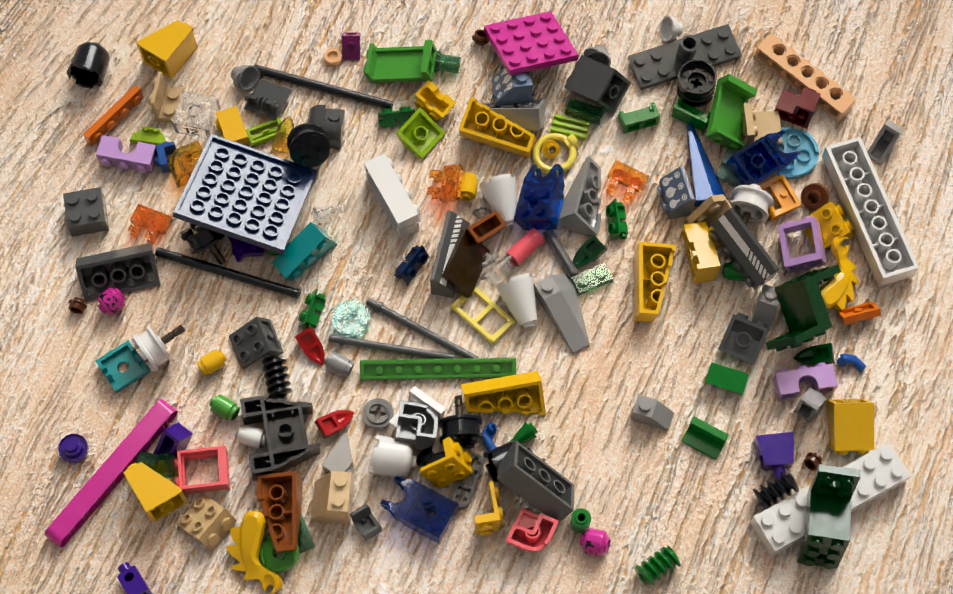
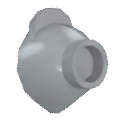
[584,45,611,67]
[231,65,260,91]

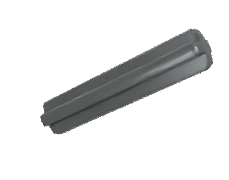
[543,228,578,278]

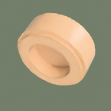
[324,48,342,67]

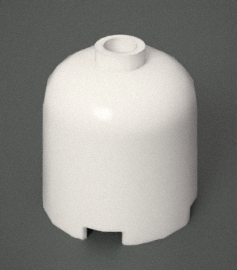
[369,434,417,478]

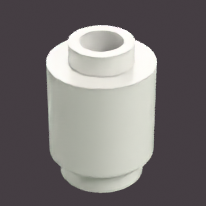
[237,425,267,449]

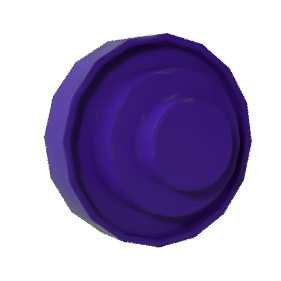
[58,434,89,463]

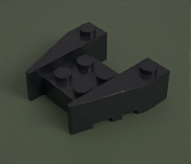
[240,396,320,481]

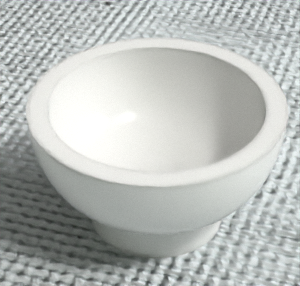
[659,15,683,42]

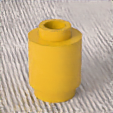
[457,172,478,201]
[196,349,227,376]

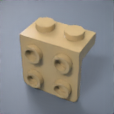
[177,495,237,552]

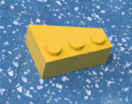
[682,221,721,284]

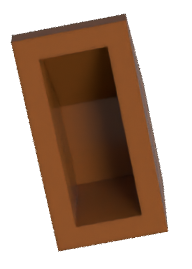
[466,210,507,244]

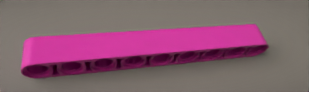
[45,399,178,548]

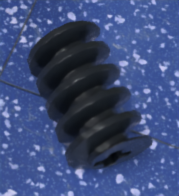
[262,356,292,399]
[753,469,799,508]

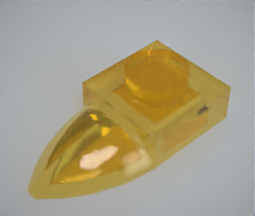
[271,116,294,155]

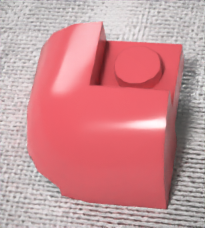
[506,507,559,552]

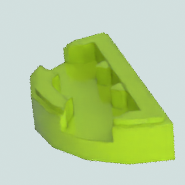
[129,127,166,145]

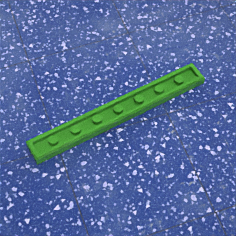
[360,357,516,380]

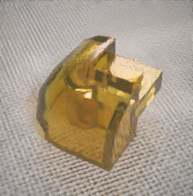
[169,140,203,188]

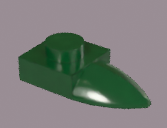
[572,235,608,268]
[794,343,835,365]

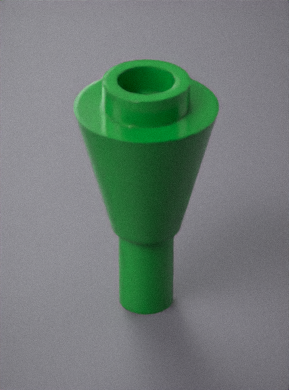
[509,422,538,444]

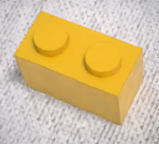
[214,106,250,146]

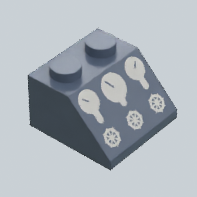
[492,67,533,105]
[657,166,695,220]

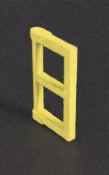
[450,286,515,345]

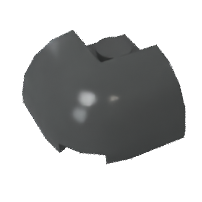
[307,105,345,149]
[395,401,438,449]

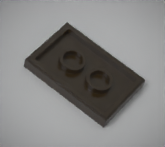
[442,229,490,298]

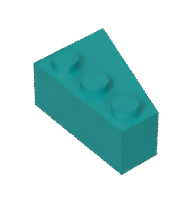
[271,222,337,281]

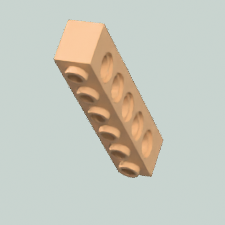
[754,34,856,122]

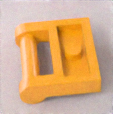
[759,174,802,221]

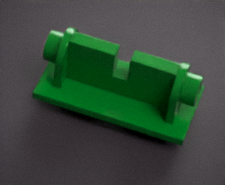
[378,106,415,128]
[606,199,628,241]
[298,289,326,329]

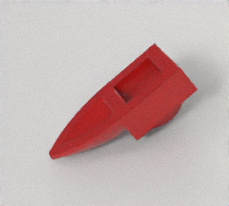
[295,327,325,365]
[314,410,354,439]

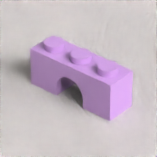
[96,135,158,173]
[772,363,838,401]

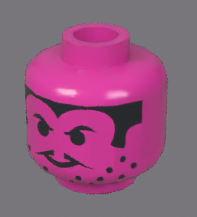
[97,287,126,316]
[580,528,611,557]

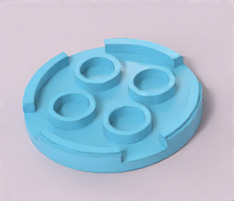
[762,127,819,179]

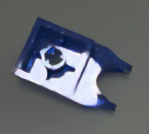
[726,130,800,185]
[513,164,565,230]
[380,476,459,544]

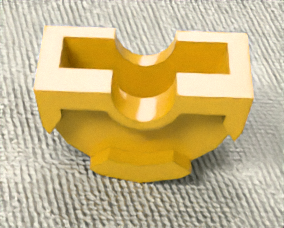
[414,79,457,122]

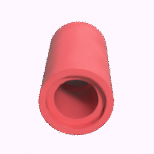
[505,228,545,267]

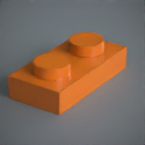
[836,301,881,325]

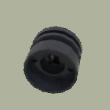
[677,59,717,107]

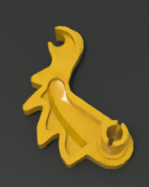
[820,236,859,311]
[226,510,283,594]

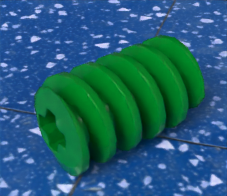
[634,545,681,586]

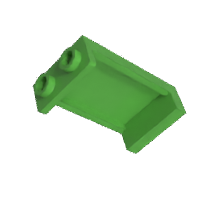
[364,40,437,83]
[706,74,757,152]

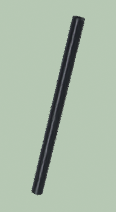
[254,64,394,109]
[155,247,301,299]

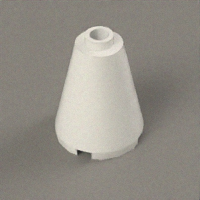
[479,174,518,228]
[496,273,538,329]

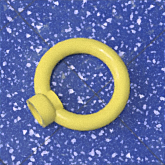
[532,133,580,174]

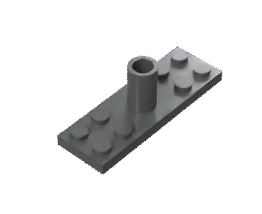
[627,24,742,90]

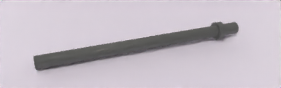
[366,298,479,358]
[328,334,455,359]

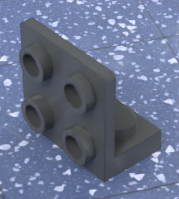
[229,317,284,369]

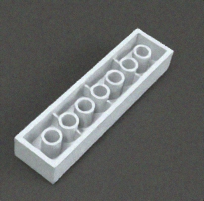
[822,137,919,287]
[750,442,911,557]

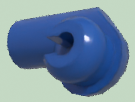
[837,353,867,373]
[482,423,497,451]

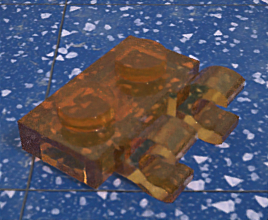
[606,160,649,203]
[427,164,464,203]
[128,204,173,245]

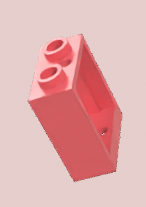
[174,446,230,494]

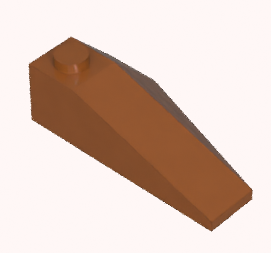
[257,471,303,552]

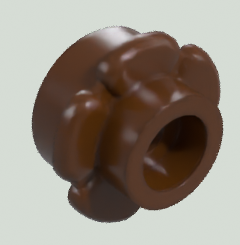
[472,29,489,46]
[68,297,87,314]
[804,452,823,471]

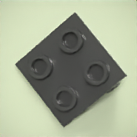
[244,79,292,120]

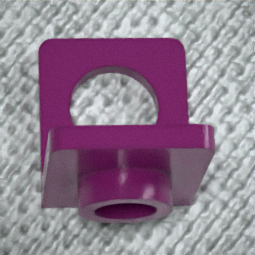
[342,32,361,60]

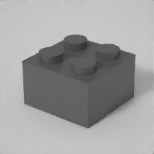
[63,187,109,237]

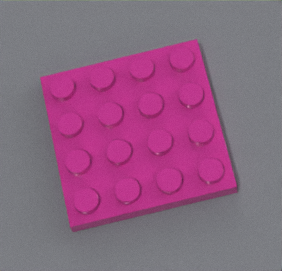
[484,11,578,76]

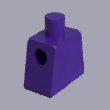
[753,432,794,479]
[117,562,153,594]

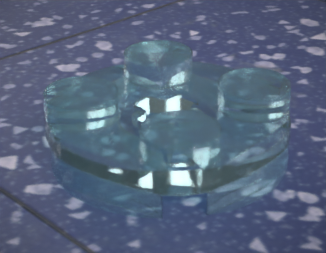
[332,299,370,338]

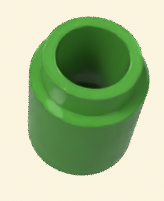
[209,394,240,421]

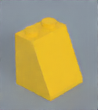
[136,20,198,79]
[826,399,874,454]
[123,462,188,523]

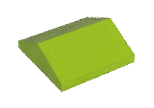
[395,107,445,159]

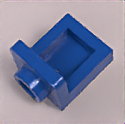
[155,142,177,173]

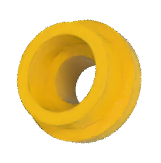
[542,140,560,159]

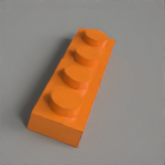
[83,85,144,147]

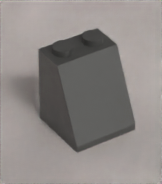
[564,55,631,115]

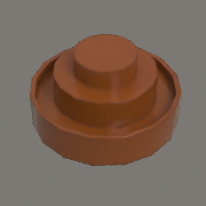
[801,183,829,211]

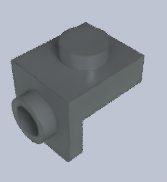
[350,504,383,541]

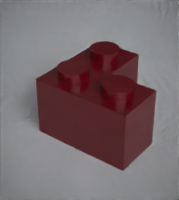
[774,87,821,129]

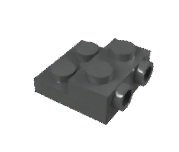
[718,312,769,365]

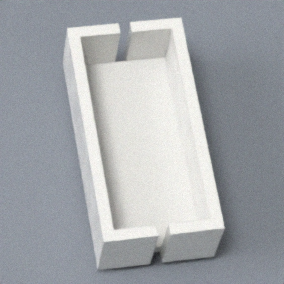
[364,153,421,239]

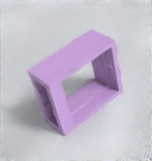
[778,216,827,273]

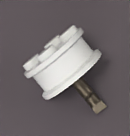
[729,184,774,226]
[130,325,186,372]

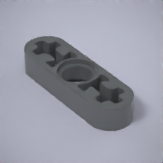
[452,453,484,510]

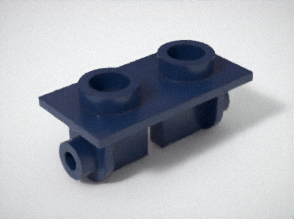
[394,245,429,285]

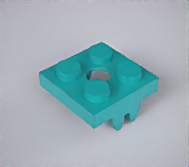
[95,340,150,393]

